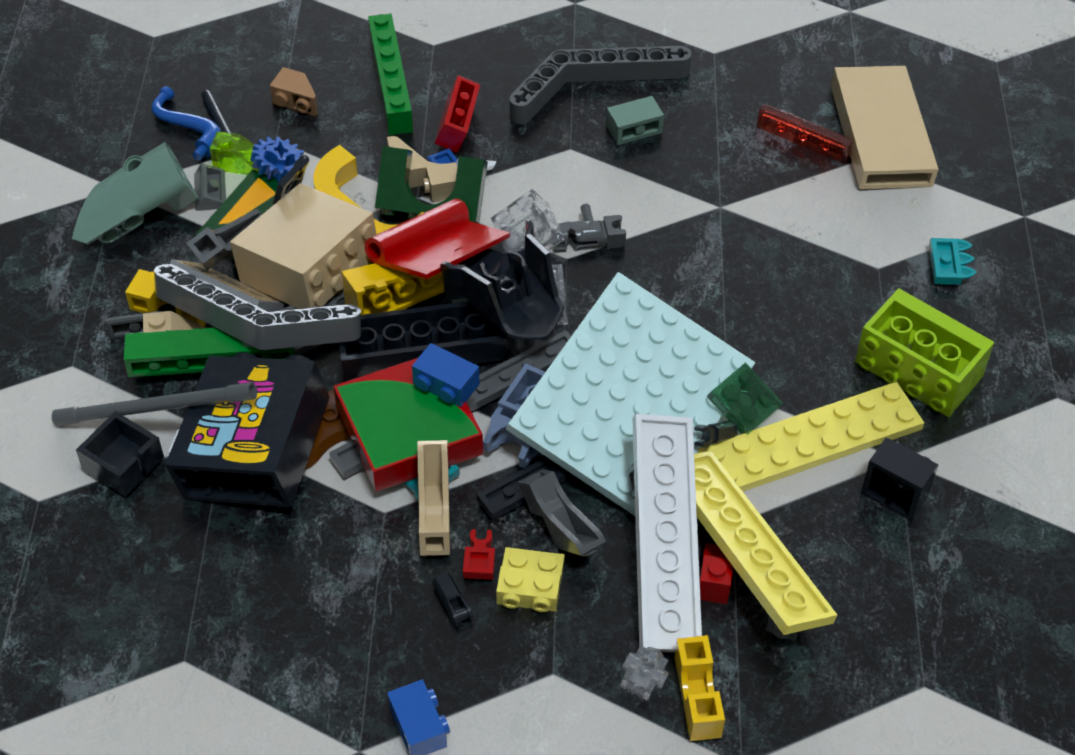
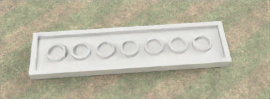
[632,414,702,652]

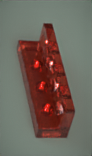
[757,104,853,164]

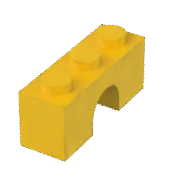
[125,269,206,328]
[674,635,725,741]

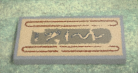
[170,259,285,312]

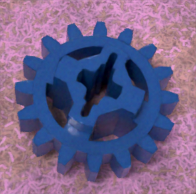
[250,137,304,182]

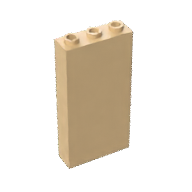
[830,66,938,189]

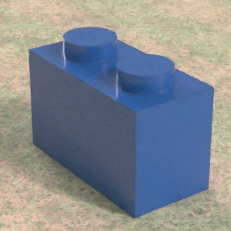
[412,343,480,407]
[387,679,450,755]

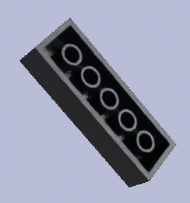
[339,301,508,381]

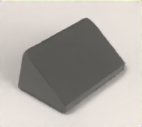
[194,163,226,211]
[105,311,160,339]

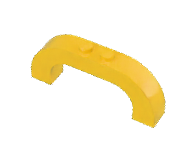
[313,145,424,234]

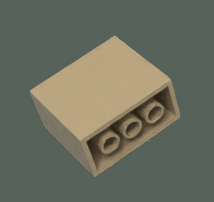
[230,183,377,309]

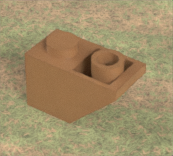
[270,67,318,116]

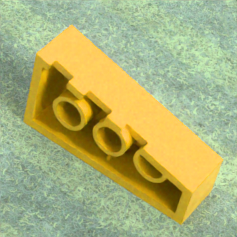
[341,263,444,315]

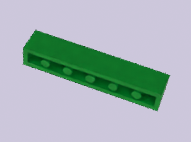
[368,13,413,135]
[124,328,296,377]

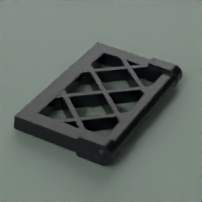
[272,155,310,206]

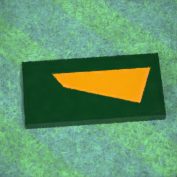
[195,169,279,236]

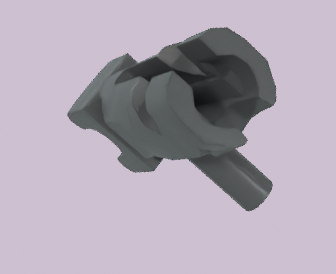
[551,204,626,251]

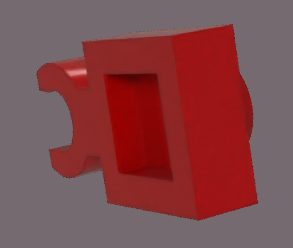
[463,529,495,580]

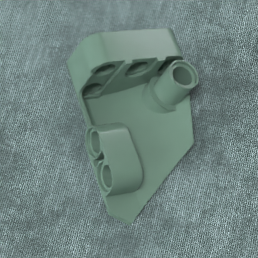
[72,142,199,245]

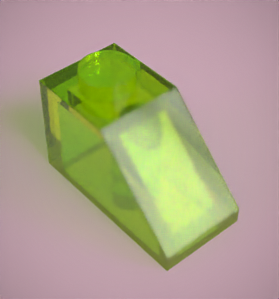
[210,131,259,175]

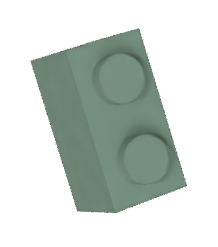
[606,96,664,145]

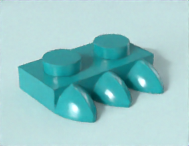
[929,238,977,285]

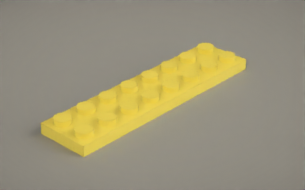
[698,382,924,492]
[694,451,837,635]

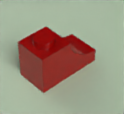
[700,543,733,604]

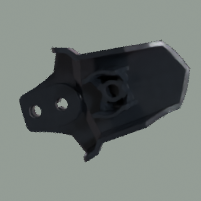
[440,218,564,340]

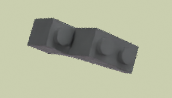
[186,209,262,271]
[518,469,606,556]

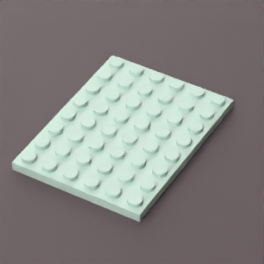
[506,272,755,516]

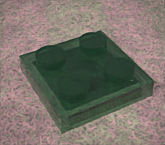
[706,362,783,435]

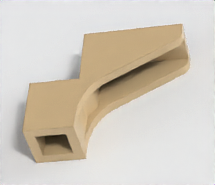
[387,136,457,203]
[417,440,450,556]

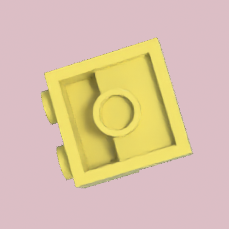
[496,547,564,612]

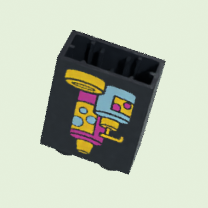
[165,352,330,507]

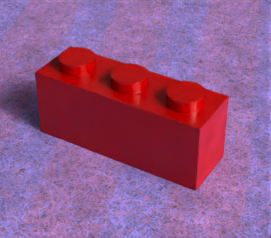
[434,76,480,153]

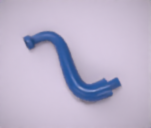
[151,86,222,160]

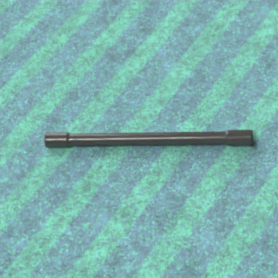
[52,382,257,426]

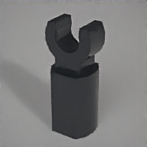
[694,420,738,447]

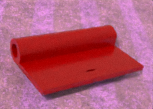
[364,199,510,279]

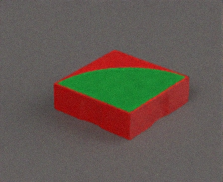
[333,358,483,492]

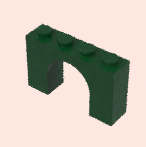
[375,146,488,223]

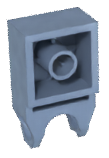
[483,363,545,468]

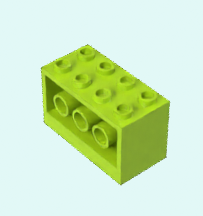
[855,288,994,417]

